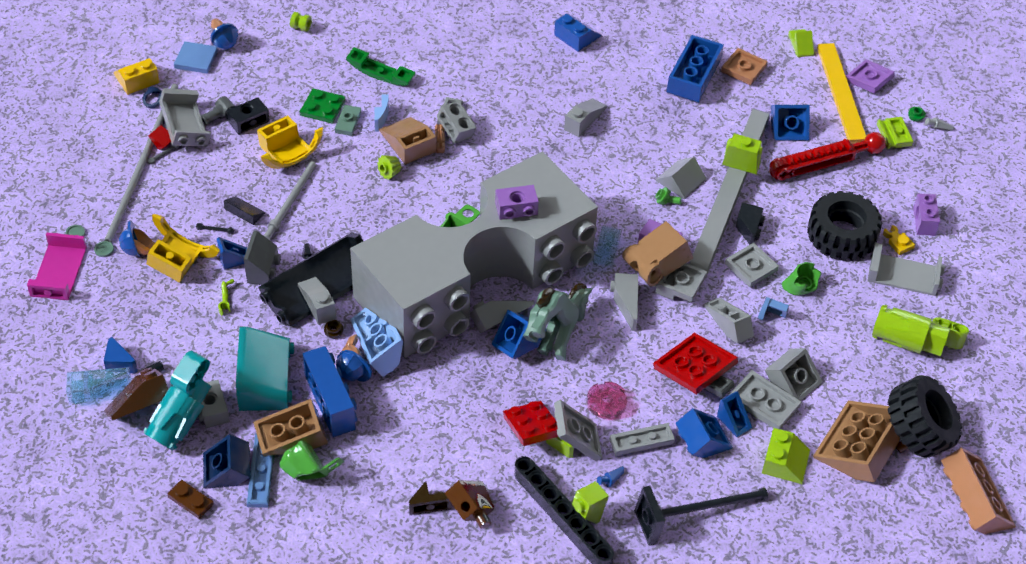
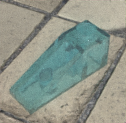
[66,367,132,404]

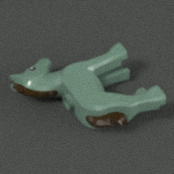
[523,283,593,361]

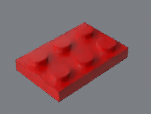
[503,401,559,447]

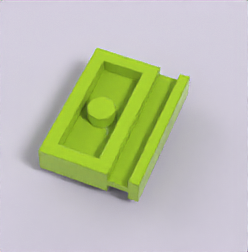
[877,117,913,149]

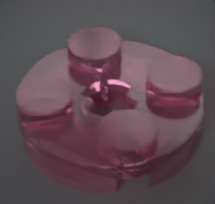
[587,381,627,420]

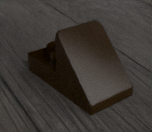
[409,481,452,515]

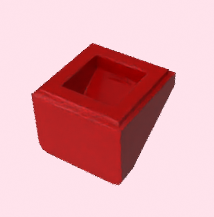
[148,125,171,150]

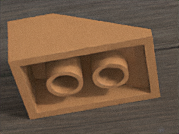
[253,399,328,456]

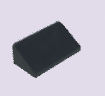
[223,197,265,225]

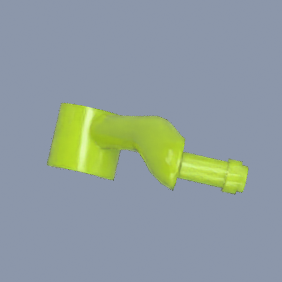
[218,279,235,315]

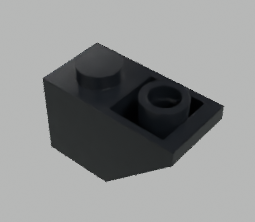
[736,202,765,245]

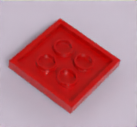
[653,332,738,395]

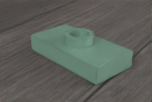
[335,105,362,136]

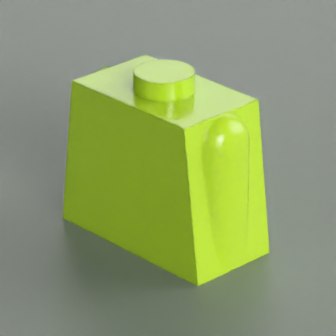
[722,133,763,175]

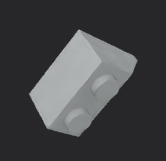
[765,348,823,401]

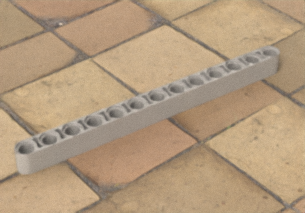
[690,109,770,277]

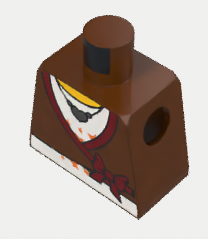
[445,480,495,529]

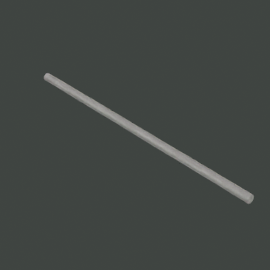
[104,84,179,242]

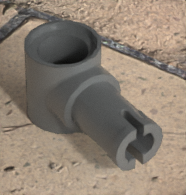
[201,96,235,125]

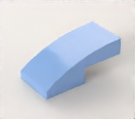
[375,94,389,132]

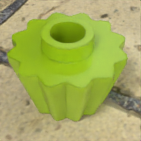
[377,155,402,180]

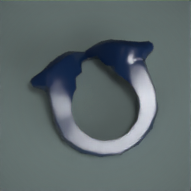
[142,87,162,109]

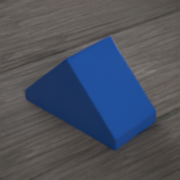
[216,237,247,270]
[104,337,138,374]
[717,391,753,437]

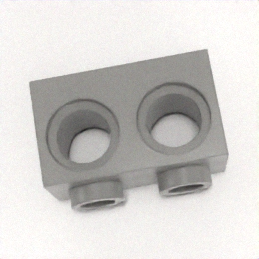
[436,101,477,143]

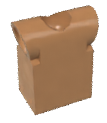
[622,221,693,286]

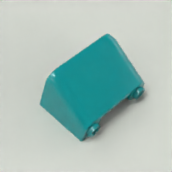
[236,327,294,411]

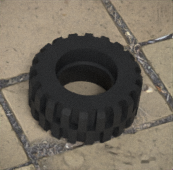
[807,191,882,261]
[887,375,962,458]

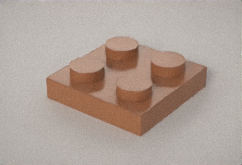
[721,48,768,85]

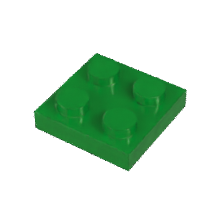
[299,88,345,124]

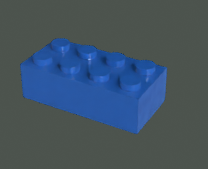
[666,35,724,103]
[303,346,358,438]

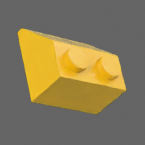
[113,58,160,95]

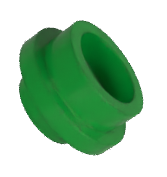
[908,107,926,122]

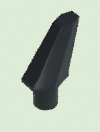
[302,243,314,260]

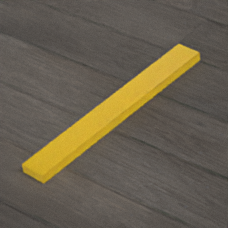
[817,43,866,144]

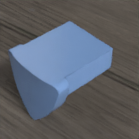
[757,297,789,320]

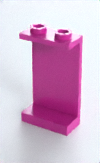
[27,232,87,300]

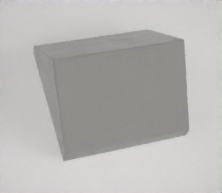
[656,157,706,199]

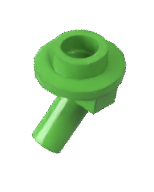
[655,187,682,205]

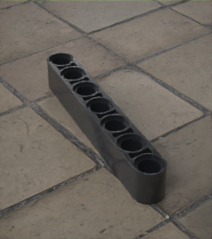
[514,456,614,564]

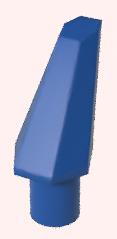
[597,466,624,487]

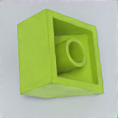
[762,427,810,484]

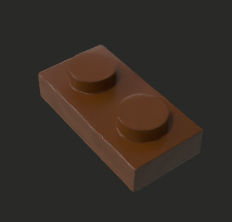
[167,479,214,519]

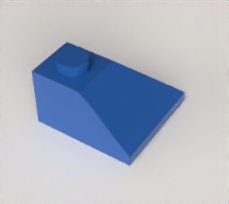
[771,105,810,140]

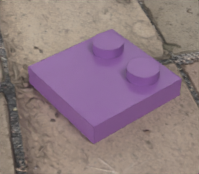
[846,59,895,93]

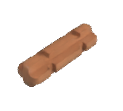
[435,124,445,154]

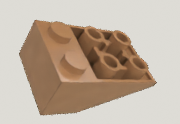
[379,117,436,164]

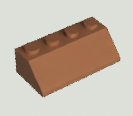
[941,447,1016,534]

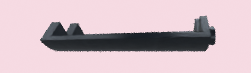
[258,232,363,326]

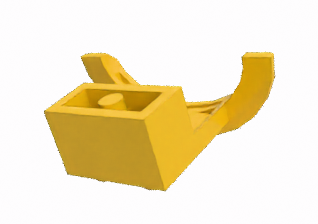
[257,115,323,169]
[146,214,220,283]

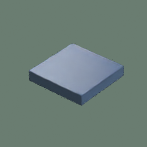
[174,41,218,74]

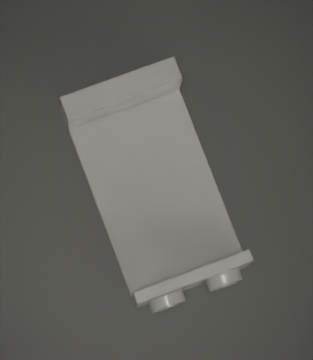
[867,242,945,296]

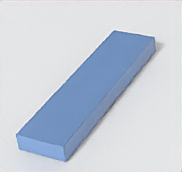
[247,433,274,508]

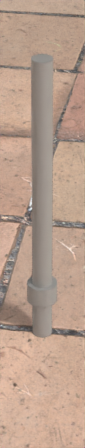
[264,161,316,240]

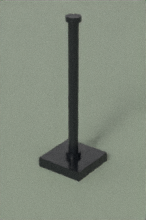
[634,486,768,546]

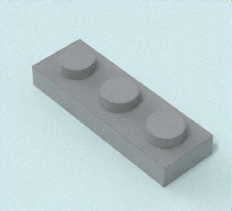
[609,423,675,456]

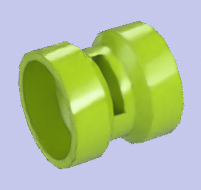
[290,12,312,32]

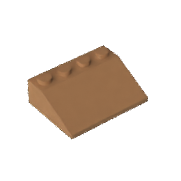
[813,400,900,483]

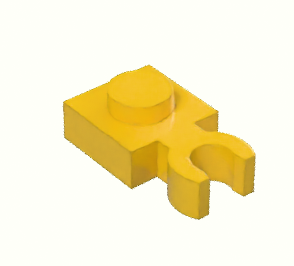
[883,225,915,255]

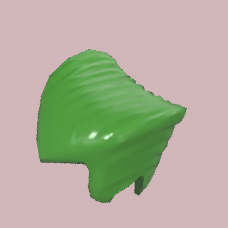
[782,262,821,295]

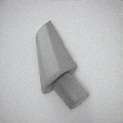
[925,117,954,131]

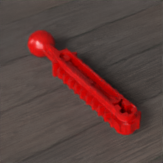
[769,132,886,180]

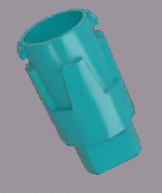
[144,350,212,451]

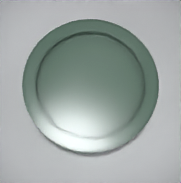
[65,225,85,236]
[94,241,114,257]

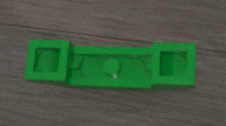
[346,47,416,86]

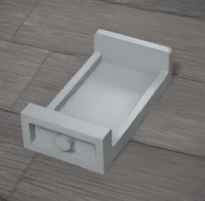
[159,88,211,147]

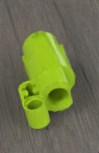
[872,305,969,356]

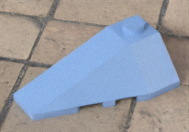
[350,308,403,377]

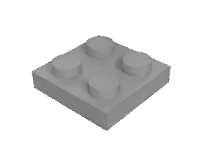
[725,243,779,287]

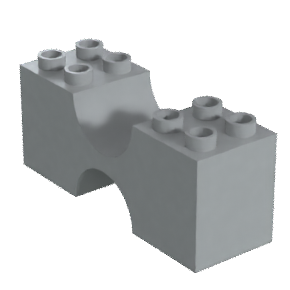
[350,151,598,358]

